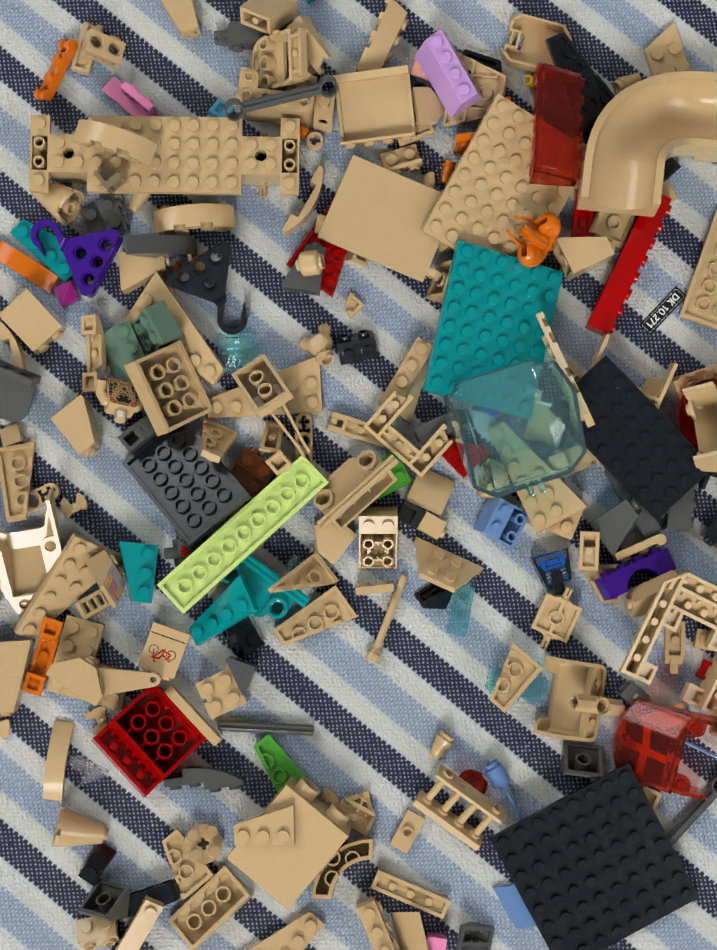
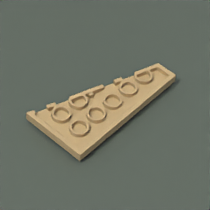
[208,356,323,419]
[487,422,589,533]

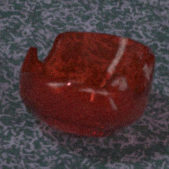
[459,769,488,794]

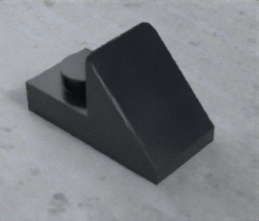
[78,842,117,886]

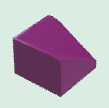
[53,281,81,308]

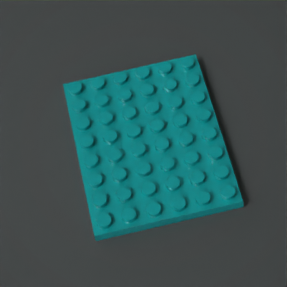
[422,240,564,419]

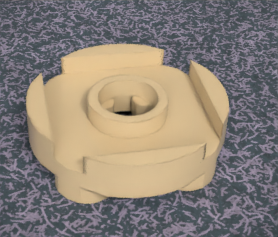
[182,824,223,865]

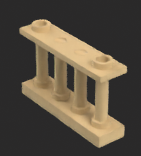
[412,765,506,851]

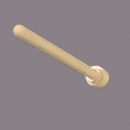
[365,574,407,664]

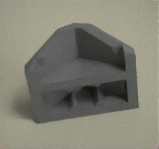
[456,922,495,950]

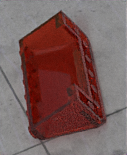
[529,62,585,187]

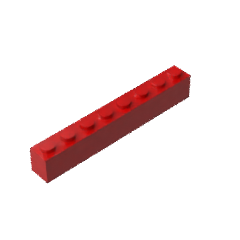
[585,194,672,336]

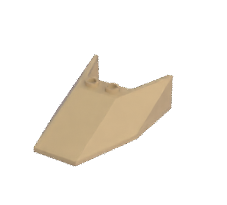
[0,488,62,614]

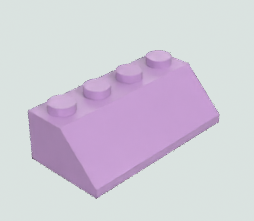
[415,29,483,119]

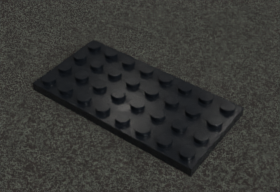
[549,355,709,521]

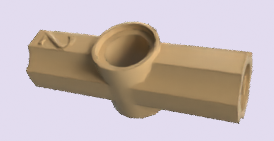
[568,693,625,717]

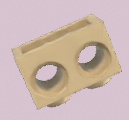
[79,28,126,68]

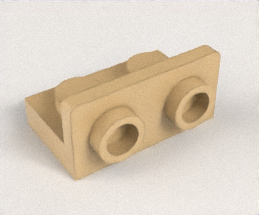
[380,144,423,175]

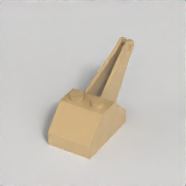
[231,354,311,457]
[46,655,161,706]

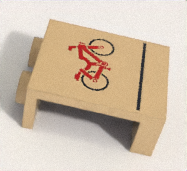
[138,622,192,681]

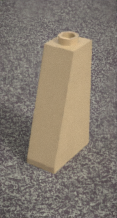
[159,0,201,39]
[0,639,35,716]

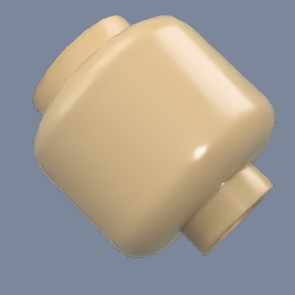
[295,250,325,277]

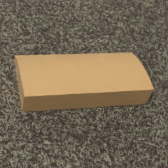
[167,865,253,950]

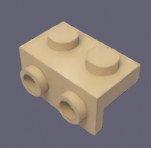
[76,917,121,950]

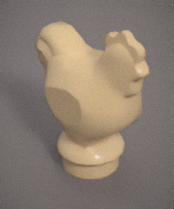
[299,323,334,366]

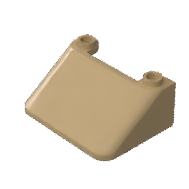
[533,655,607,742]

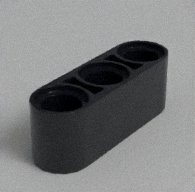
[127,879,181,917]

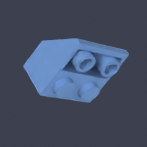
[473,496,529,549]

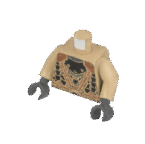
[96,365,143,423]

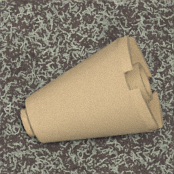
[31,181,85,225]
[53,807,109,847]

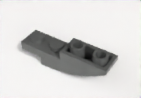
[163,766,245,793]

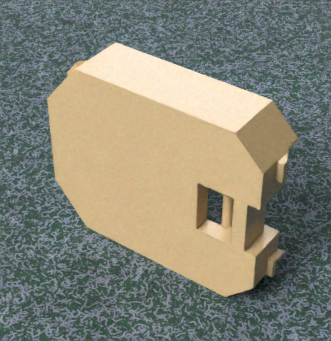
[500,13,572,77]

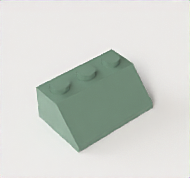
[104,320,146,382]

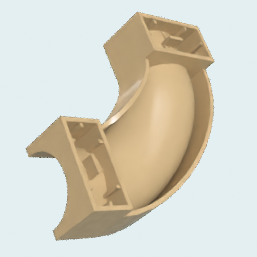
[576,71,717,217]

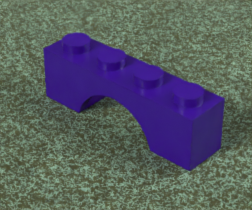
[595,547,677,601]

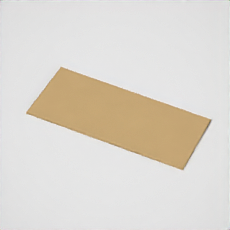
[392,912,429,950]

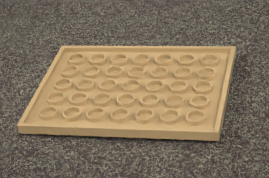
[421,94,586,258]

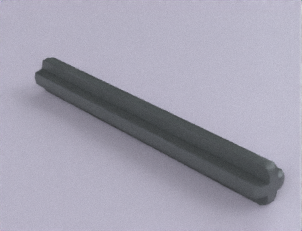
[218,720,314,736]

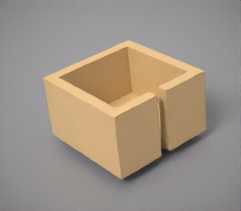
[195,668,248,720]

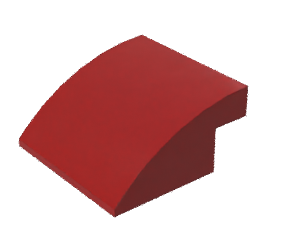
[91,685,207,798]

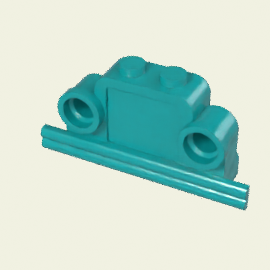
[222,554,311,619]

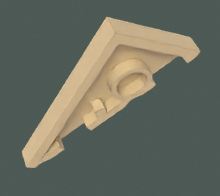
[268,551,339,593]

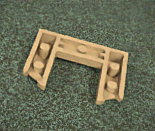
[249,15,331,91]
[363,390,453,477]

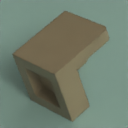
[93,165,126,194]

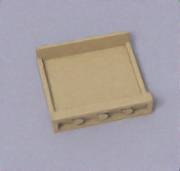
[332,65,417,149]

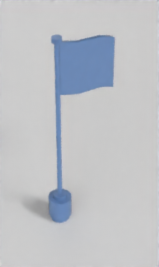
[484,759,536,928]

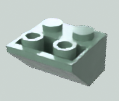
[133,300,183,354]

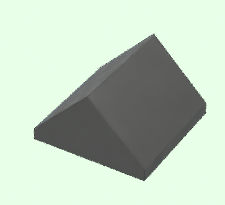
[225,656,258,695]
[560,741,604,779]
[77,879,131,921]

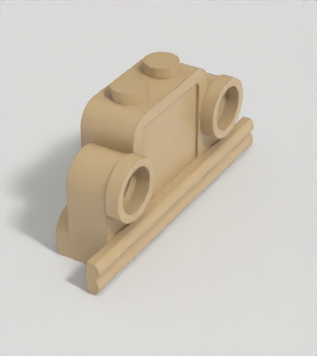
[313,450,399,531]

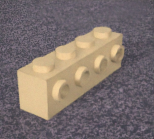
[356,896,399,950]

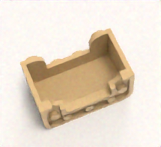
[237,67,317,127]

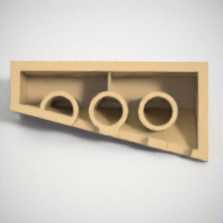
[356,0,409,72]
[378,337,433,424]

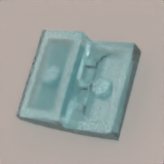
[218,334,257,374]

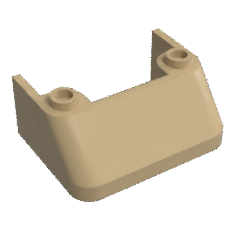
[589,334,678,409]
[682,381,717,472]

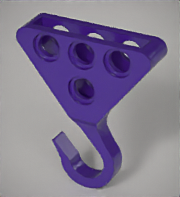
[30,219,124,298]

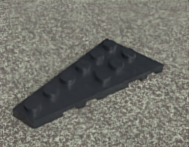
[545,32,615,144]

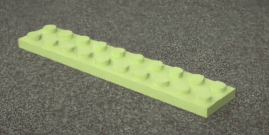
[157,456,329,615]

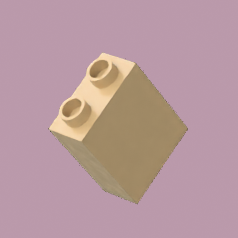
[227,776,352,909]

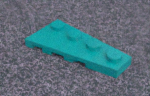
[10,219,86,283]
[189,575,259,646]

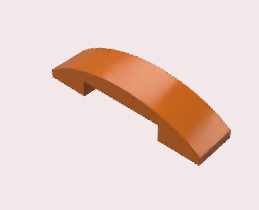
[0,240,60,294]
[22,616,64,696]

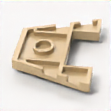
[442,52,508,127]

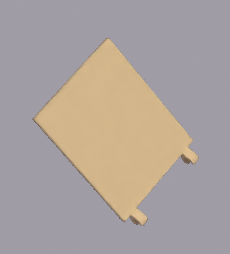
[317,155,442,283]

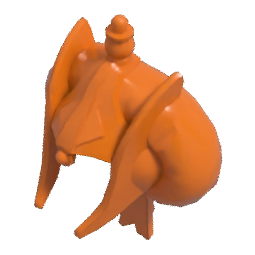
[506,212,561,268]

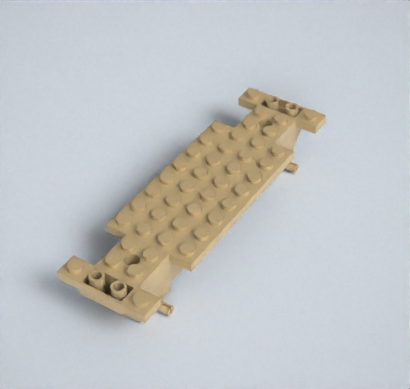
[29,115,300,198]

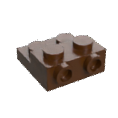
[230,446,275,498]

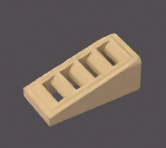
[75,589,111,620]

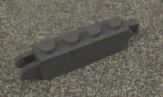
[214,20,294,52]

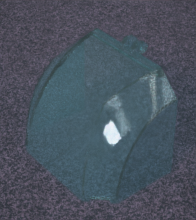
[443,359,587,498]

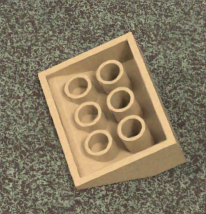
[124,340,213,436]

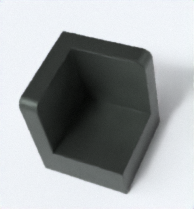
[398,500,426,529]

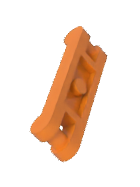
[34,39,78,101]

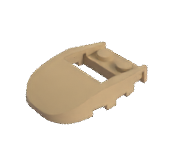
[252,28,311,89]

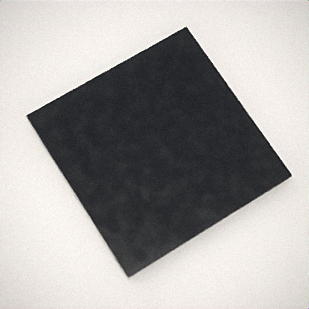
[489,762,699,950]

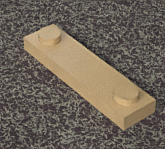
[370,868,451,919]
[115,895,164,950]

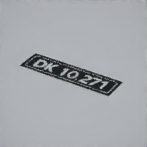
[639,286,686,335]

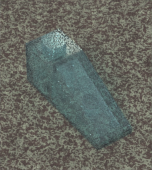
[445,579,476,637]

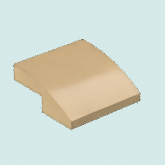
[406,470,456,516]

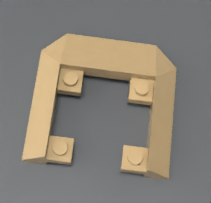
[619,572,717,717]

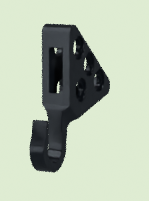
[166,241,248,334]

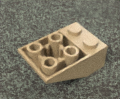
[359,507,398,569]

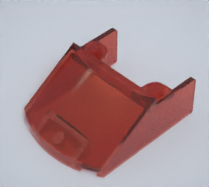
[612,697,717,801]

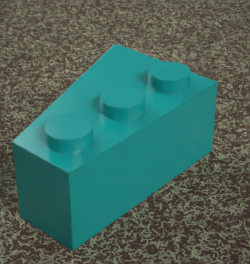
[117,541,158,603]

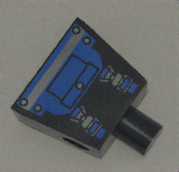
[530,548,572,596]

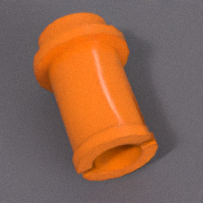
[439,160,456,185]

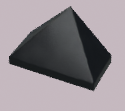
[414,583,453,609]

